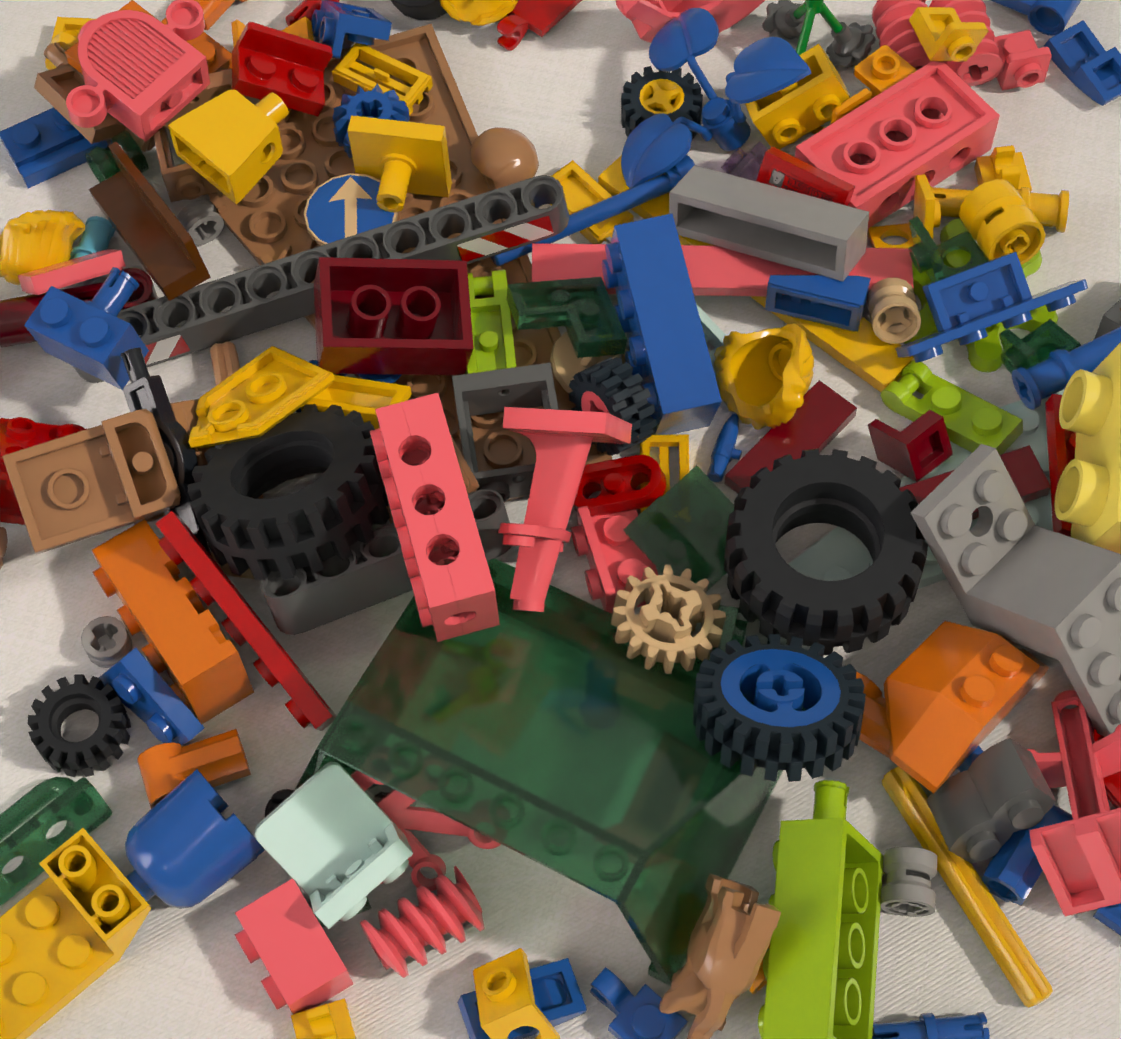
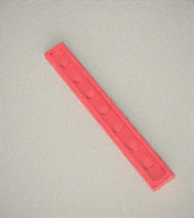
[532,243,914,298]

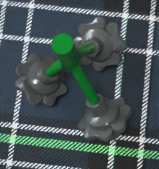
[762,0,876,68]

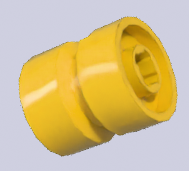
[959,179,1046,265]

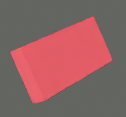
[18,249,126,295]

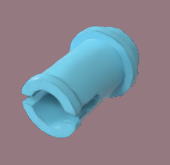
[70,216,116,260]

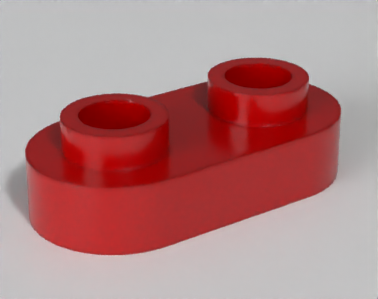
[573,455,666,517]

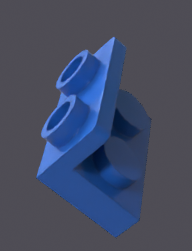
[311,0,392,59]

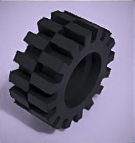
[27,674,131,777]

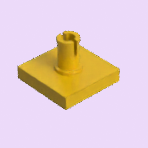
[347,115,452,212]

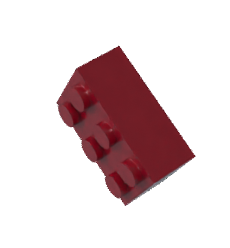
[314,257,474,375]

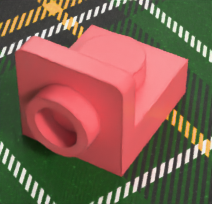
[994,30,1052,91]

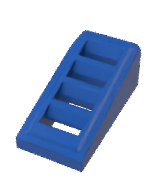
[765,275,871,332]

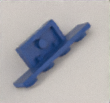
[895,252,1088,363]

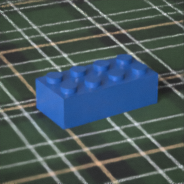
[602,213,722,435]

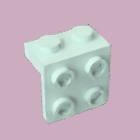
[255,762,413,929]

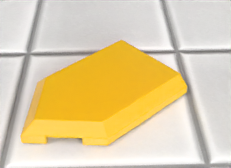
[188,346,335,448]

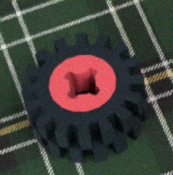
[569,357,656,456]

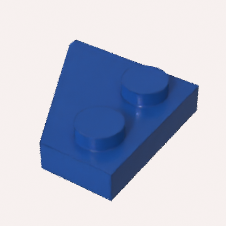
[99,647,205,745]

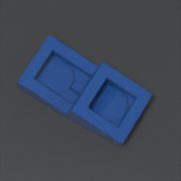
[1044,20,1121,106]
[457,958,587,1039]

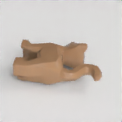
[659,873,781,1039]

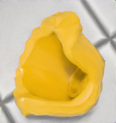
[0,210,86,285]
[714,323,814,430]

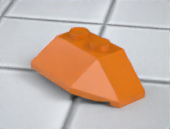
[884,621,1049,794]

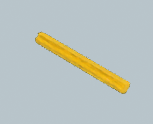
[882,766,1053,1008]

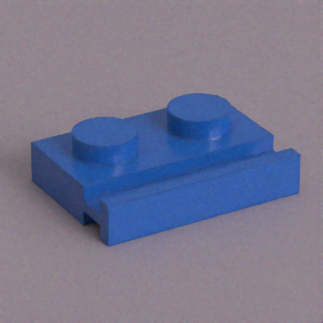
[0,107,110,188]

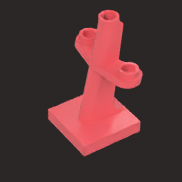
[498,407,632,612]
[1027,690,1121,916]

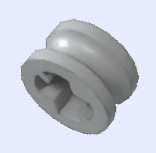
[177,199,224,246]
[81,616,132,668]

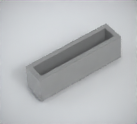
[669,165,869,281]

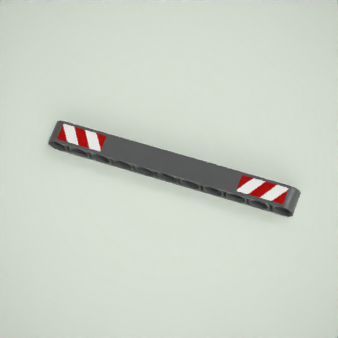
[73,175,570,383]

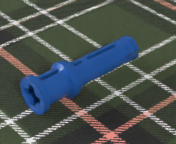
[1012,327,1121,410]

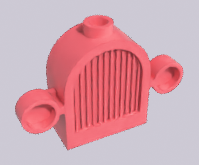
[66,0,210,142]

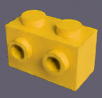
[745,44,850,150]

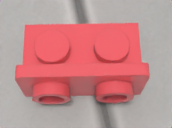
[570,506,658,616]

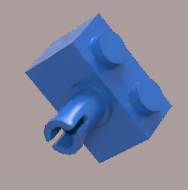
[24,267,149,390]

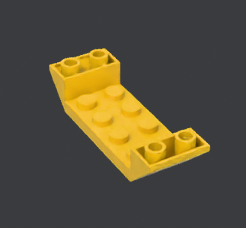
[0,828,152,1039]

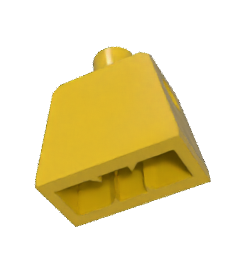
[168,90,289,204]

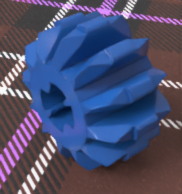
[333,83,410,158]

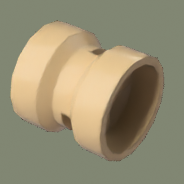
[867,278,921,344]

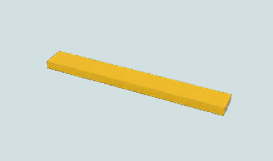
[598,155,914,392]

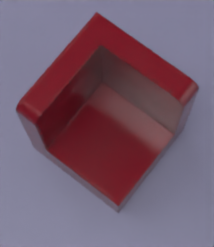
[868,410,953,482]

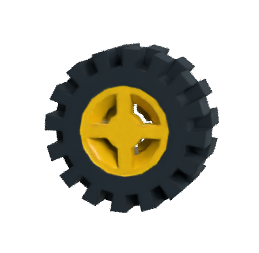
[621,66,703,140]

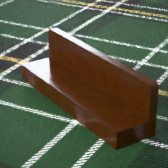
[88,141,211,301]

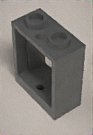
[452,363,559,502]

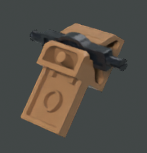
[2,347,216,556]

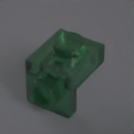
[999,319,1081,374]

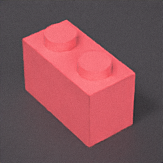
[235,878,353,1014]

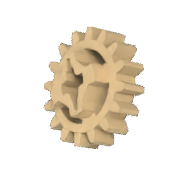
[611,564,726,674]

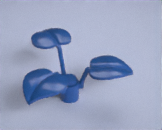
[621,8,812,189]

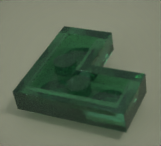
[506,277,627,358]

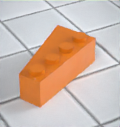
[92,519,254,724]

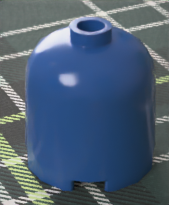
[125,769,265,909]

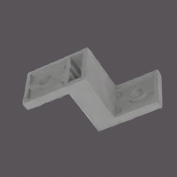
[910,444,1121,737]

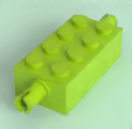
[758,780,884,1039]

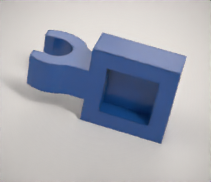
[590,967,688,1039]

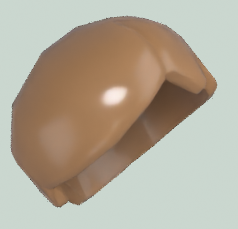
[470,127,539,189]

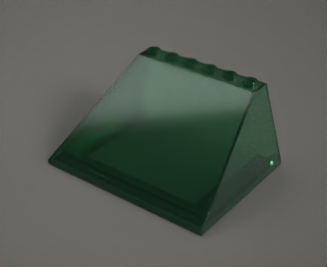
[295,558,806,986]

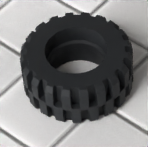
[724,449,928,655]

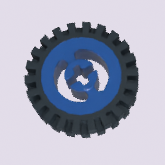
[692,634,866,782]

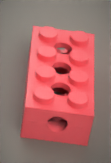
[795,61,1000,229]
[370,393,500,642]

